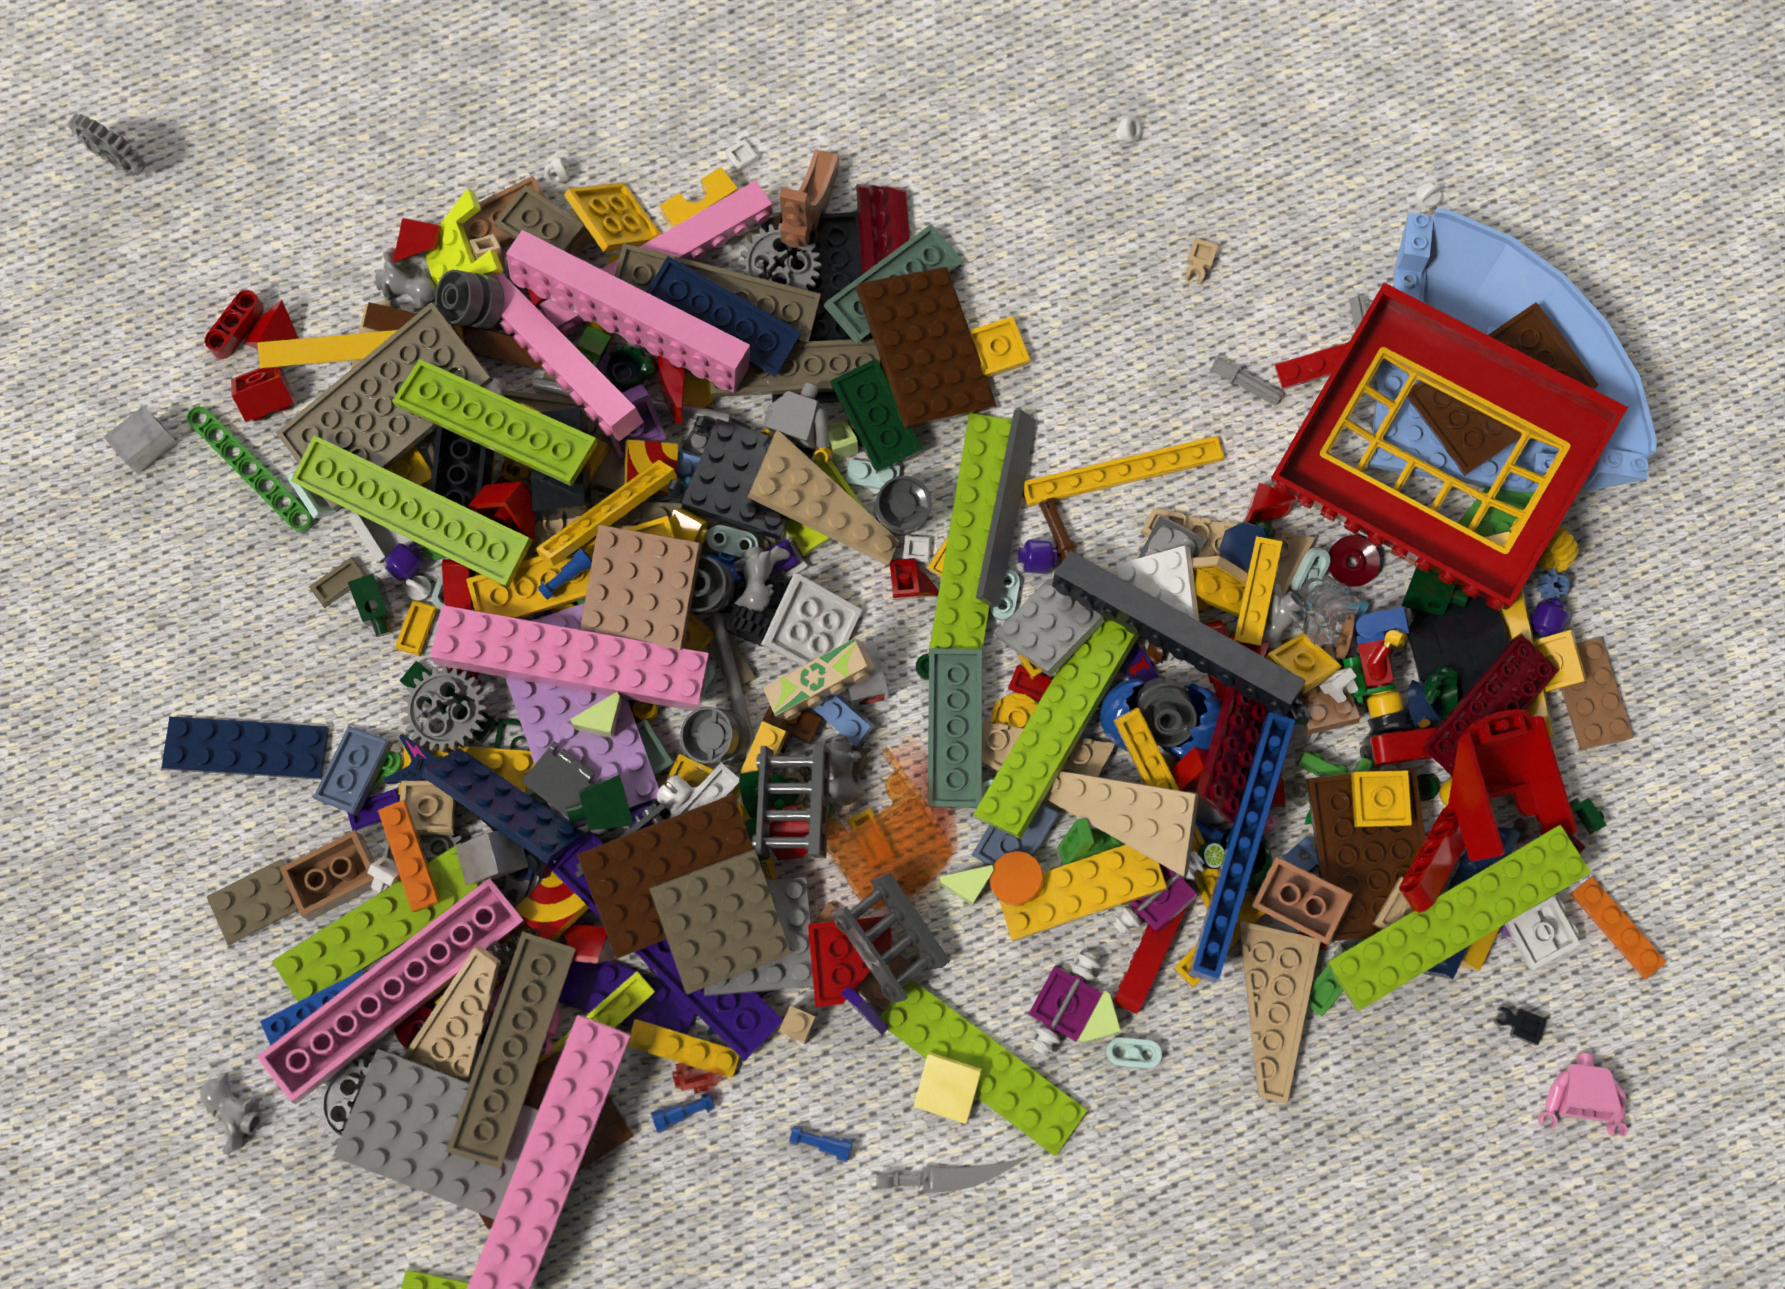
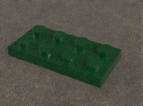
[830,358,923,474]

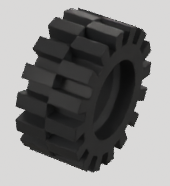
[725,606,771,647]

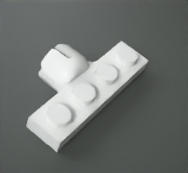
[657,763,739,818]

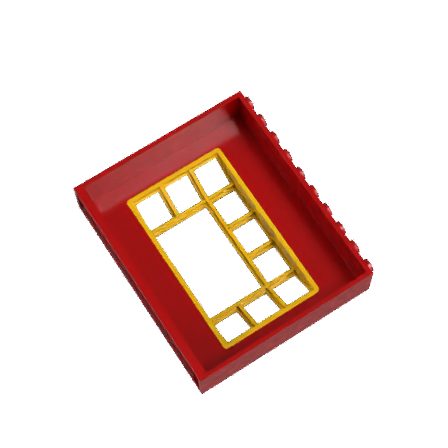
[1271,282,1628,612]

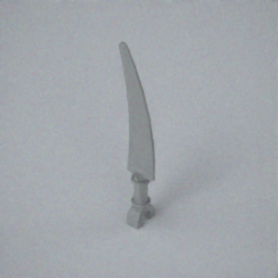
[876,1157,1028,1193]

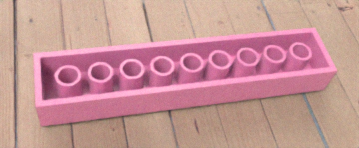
[506,230,750,393]
[430,605,709,711]
[257,878,525,1105]
[467,1015,632,1289]

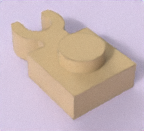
[1185,238,1218,284]

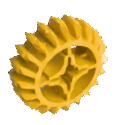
[1510,518,1579,573]

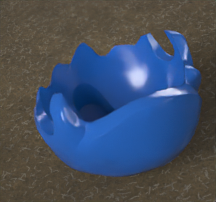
[1100,679,1147,752]
[1160,683,1223,759]

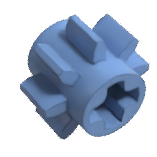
[1535,568,1571,601]

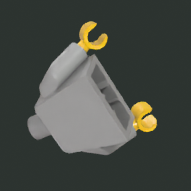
[760,383,833,463]

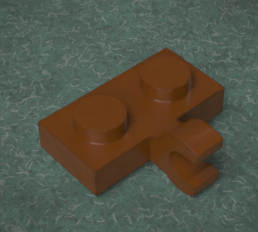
[763,706,822,753]

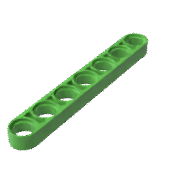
[187,406,314,533]

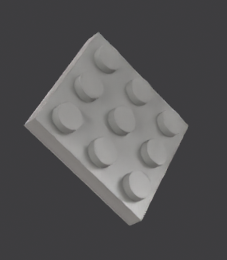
[995,579,1105,677]

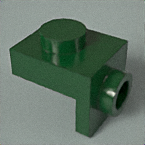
[1569,798,1607,834]

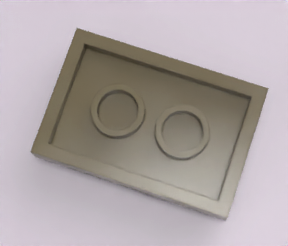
[494,185,586,252]
[206,859,299,945]

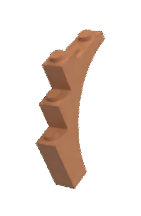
[779,149,840,248]

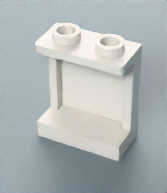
[348,513,414,564]

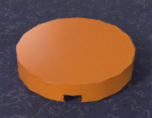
[989,851,1045,906]

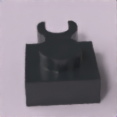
[1493,1007,1547,1046]

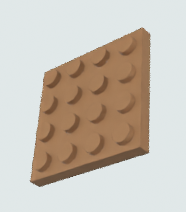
[580,525,702,650]

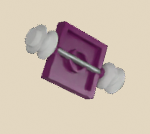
[1112,851,1204,936]
[1028,952,1102,1056]

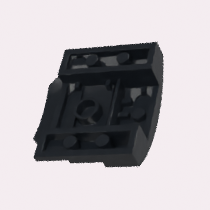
[1407,596,1509,702]

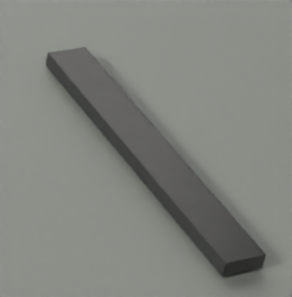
[976,409,1036,608]

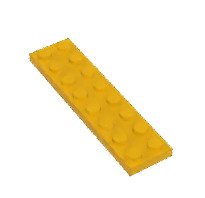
[466,516,676,619]

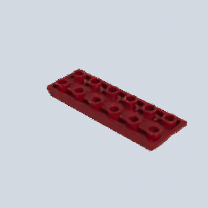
[856,184,910,275]
[1422,633,1559,777]
[1197,687,1267,824]

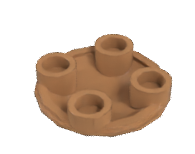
[1333,609,1357,661]

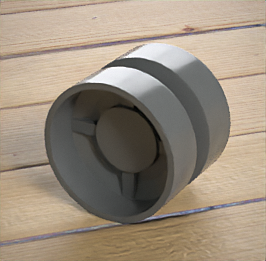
[435,269,504,329]
[874,476,931,535]
[691,555,735,614]
[1134,677,1197,747]
[680,707,750,765]

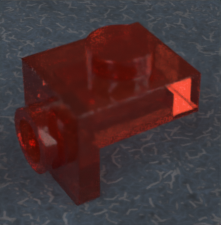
[672,1063,716,1095]

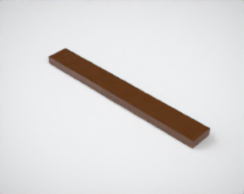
[363,302,544,371]

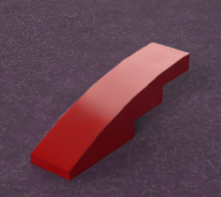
[657,355,684,424]

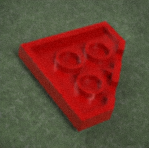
[808,916,892,1008]

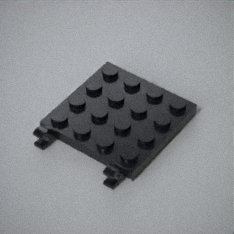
[667,416,814,540]

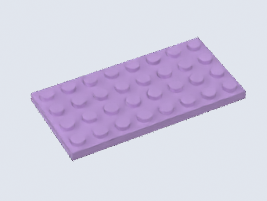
[505,603,659,828]

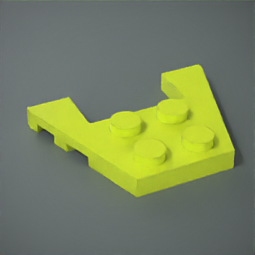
[424,189,503,288]

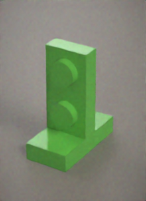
[1296,752,1372,777]
[1058,818,1125,866]
[1308,944,1348,1017]

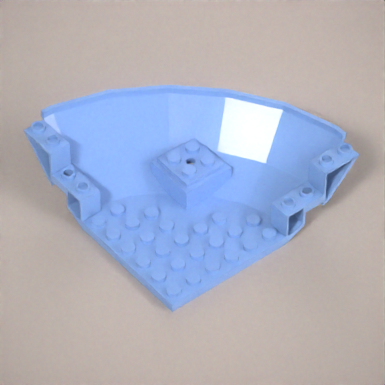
[1368,208,1657,492]

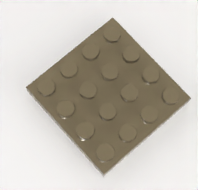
[649,849,791,994]

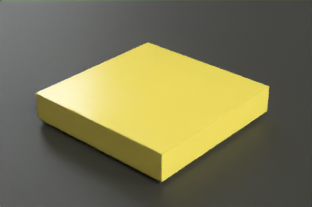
[914,1052,982,1124]

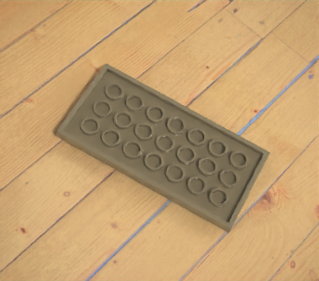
[276,302,493,511]

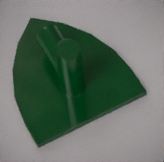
[739,771,800,818]

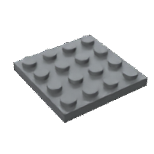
[704,877,813,996]

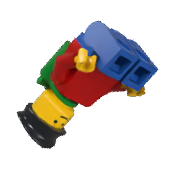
[1342,607,1414,737]

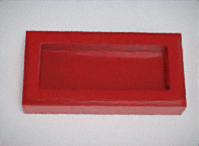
[1008,665,1053,702]

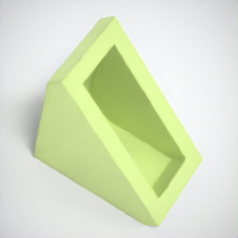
[828,418,858,462]
[570,692,622,738]
[939,865,994,906]
[1077,991,1121,1044]

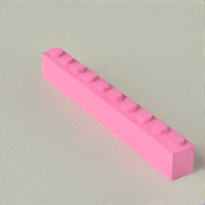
[539,180,773,336]
[489,273,643,441]

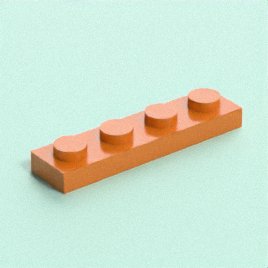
[378,800,440,913]
[1570,877,1667,980]

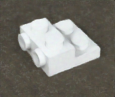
[1505,896,1580,970]

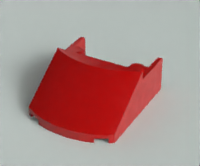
[1447,710,1578,861]

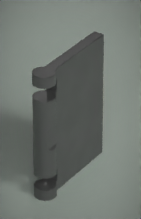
[521,741,602,818]

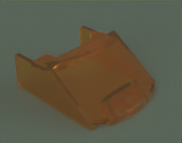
[797,746,953,909]

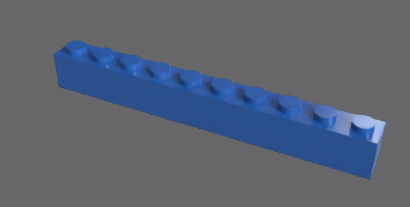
[1188,712,1296,984]

